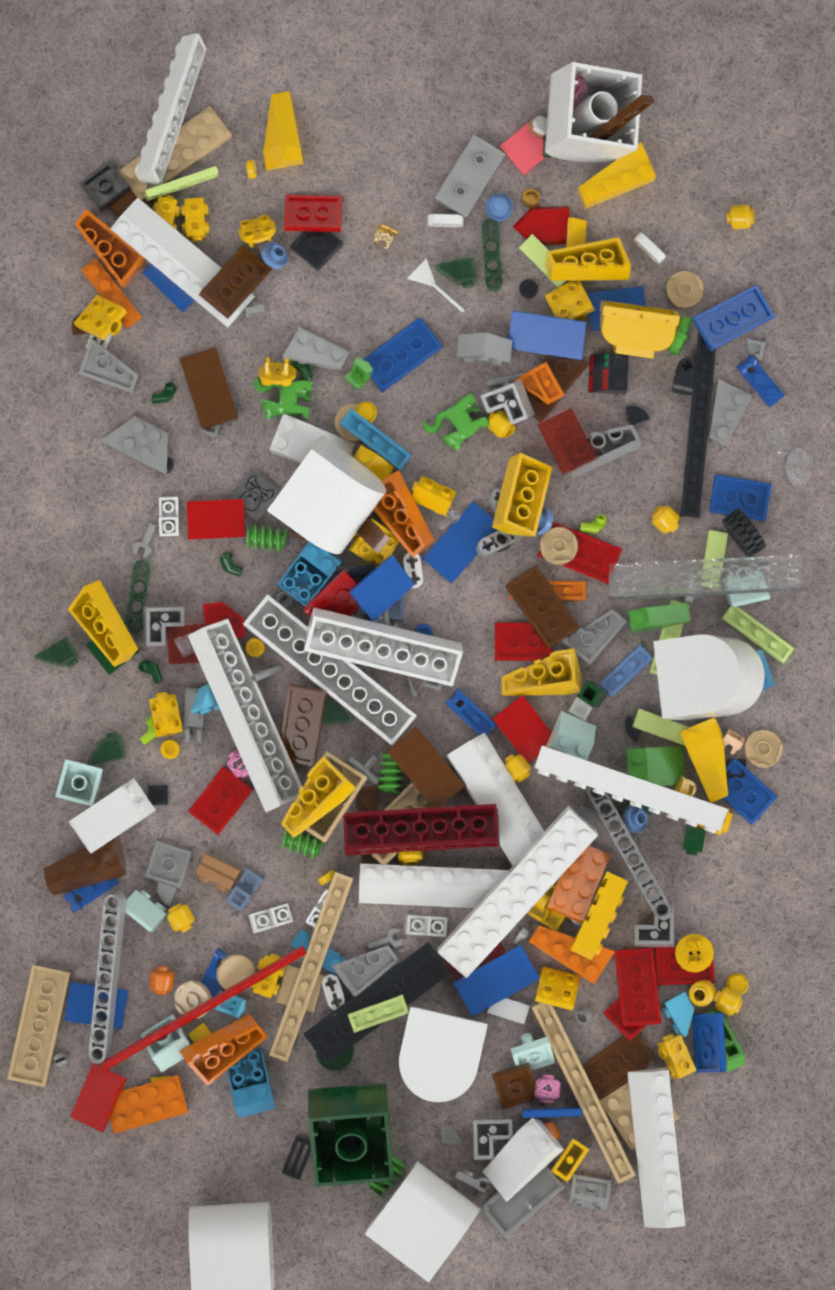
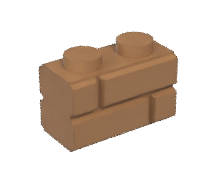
[195,853,241,892]

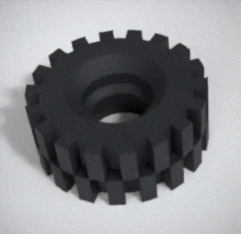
[722,508,766,558]

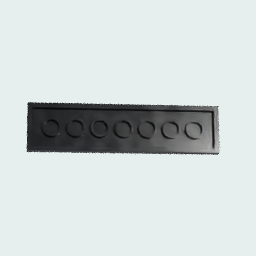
[303,942,451,1065]

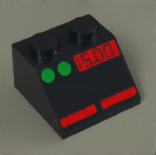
[588,352,629,395]

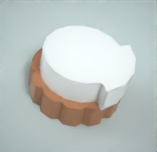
[528,116,547,138]

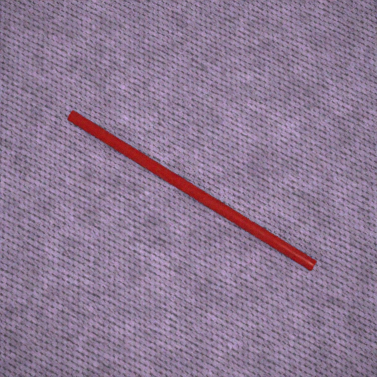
[101,945,307,1071]

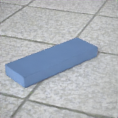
[599,644,653,698]

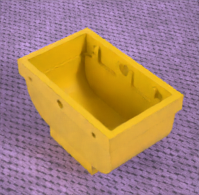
[599,300,680,358]

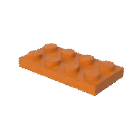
[546,845,611,924]
[110,1075,189,1134]

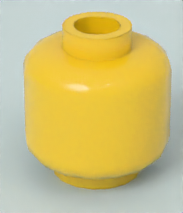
[726,204,755,229]
[488,410,516,438]
[651,505,680,534]
[504,754,531,783]
[398,851,423,866]
[166,903,195,933]
[689,980,716,1007]
[713,987,743,1016]

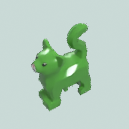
[254,377,313,420]
[423,393,490,451]

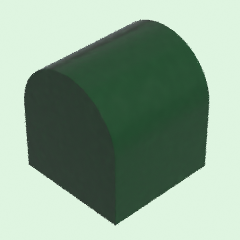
[308,1082,394,1187]

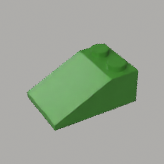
[625,747,685,787]

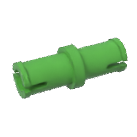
[667,316,693,356]

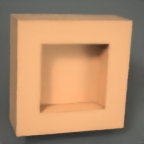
[723,728,746,754]

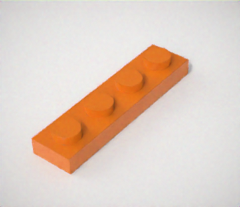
[81,258,142,329]

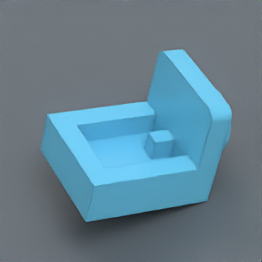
[213,990,246,1018]

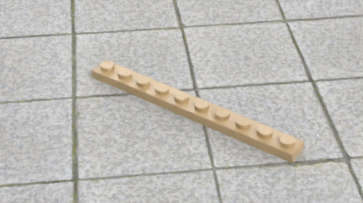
[269,872,354,1062]
[532,1003,636,1184]

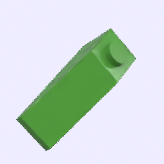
[628,603,691,634]
[703,1008,745,1072]

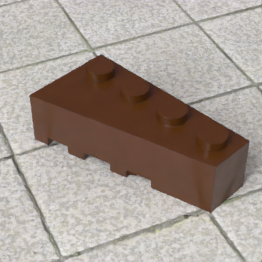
[44,836,127,896]

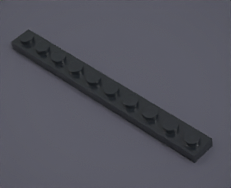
[680,331,716,519]

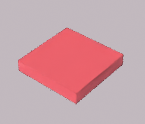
[499,122,545,175]

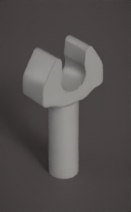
[133,523,156,559]
[367,928,404,951]

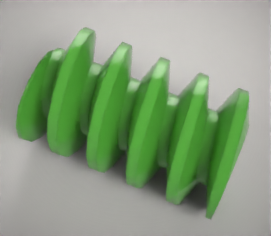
[246,525,287,552]
[377,753,403,794]
[282,830,324,859]
[368,1155,408,1198]

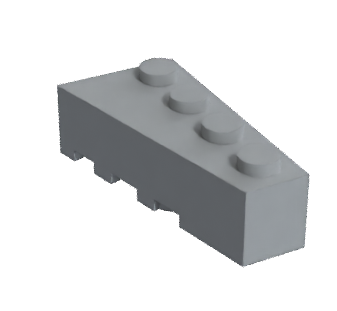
[555,425,641,479]

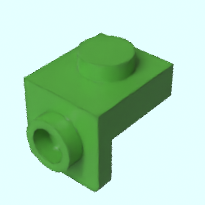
[345,357,373,390]

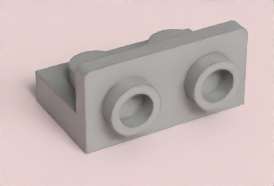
[568,1174,612,1211]

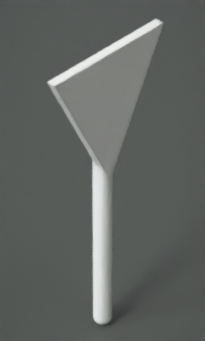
[407,259,464,312]

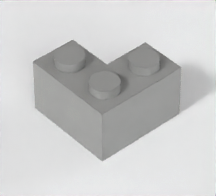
[457,332,512,366]
[481,379,535,425]
[143,605,185,646]
[635,906,675,947]
[473,1118,513,1160]

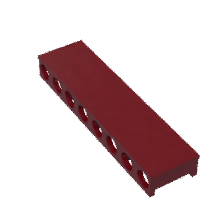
[343,804,500,856]

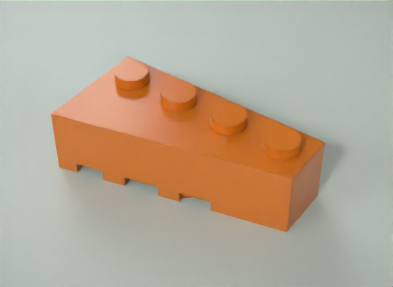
[75,209,147,288]
[373,470,435,558]
[528,925,615,984]
[179,1014,268,1086]

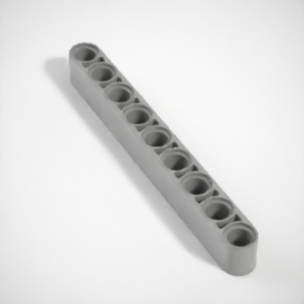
[584,786,672,921]
[88,891,126,1063]

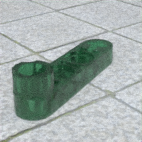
[482,219,503,293]
[124,560,151,634]

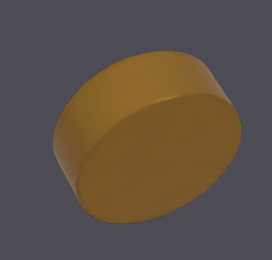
[521,188,541,208]

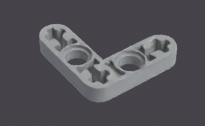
[476,488,524,557]

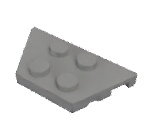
[102,416,169,475]

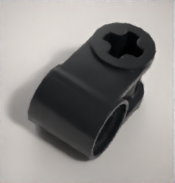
[672,357,695,396]

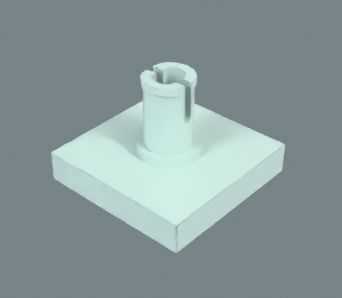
[511,1033,555,1071]

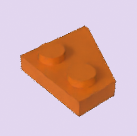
[514,362,565,405]

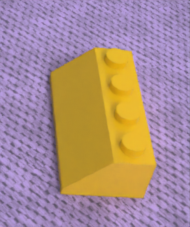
[492,453,552,537]

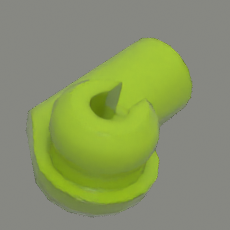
[580,514,607,533]
[139,716,156,745]

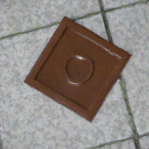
[492,1062,537,1109]

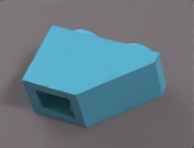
[191,684,220,715]
[662,992,694,1037]

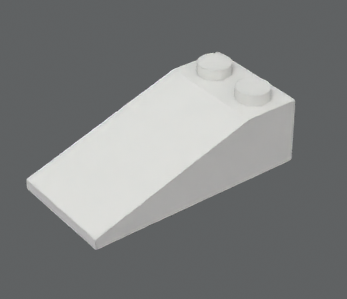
[270,414,355,464]
[69,779,155,854]
[483,1118,564,1201]

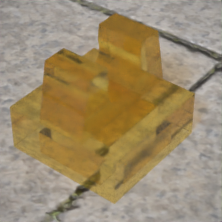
[374,225,398,250]

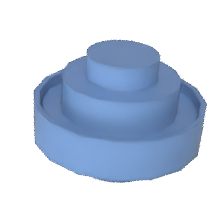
[485,193,513,222]
[261,242,288,269]
[536,507,553,535]
[623,805,648,833]

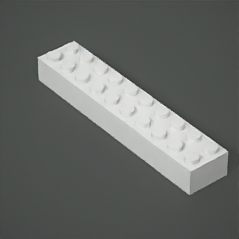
[243,594,417,746]
[188,619,302,812]
[535,746,728,834]
[438,806,598,978]

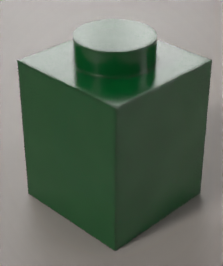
[577,681,609,708]
[682,826,706,856]

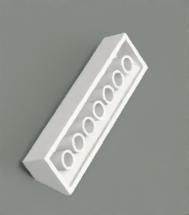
[135,33,207,186]
[111,198,255,327]
[304,607,463,686]
[446,733,544,866]
[359,864,509,908]
[627,1067,685,1228]

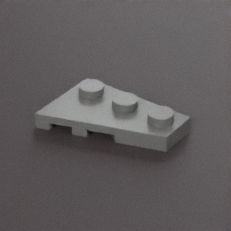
[282,327,350,371]
[79,338,139,393]
[709,378,752,447]
[561,610,628,666]
[331,945,399,996]

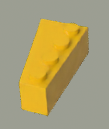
[578,142,656,209]
[545,237,631,281]
[68,580,138,667]
[571,871,628,960]

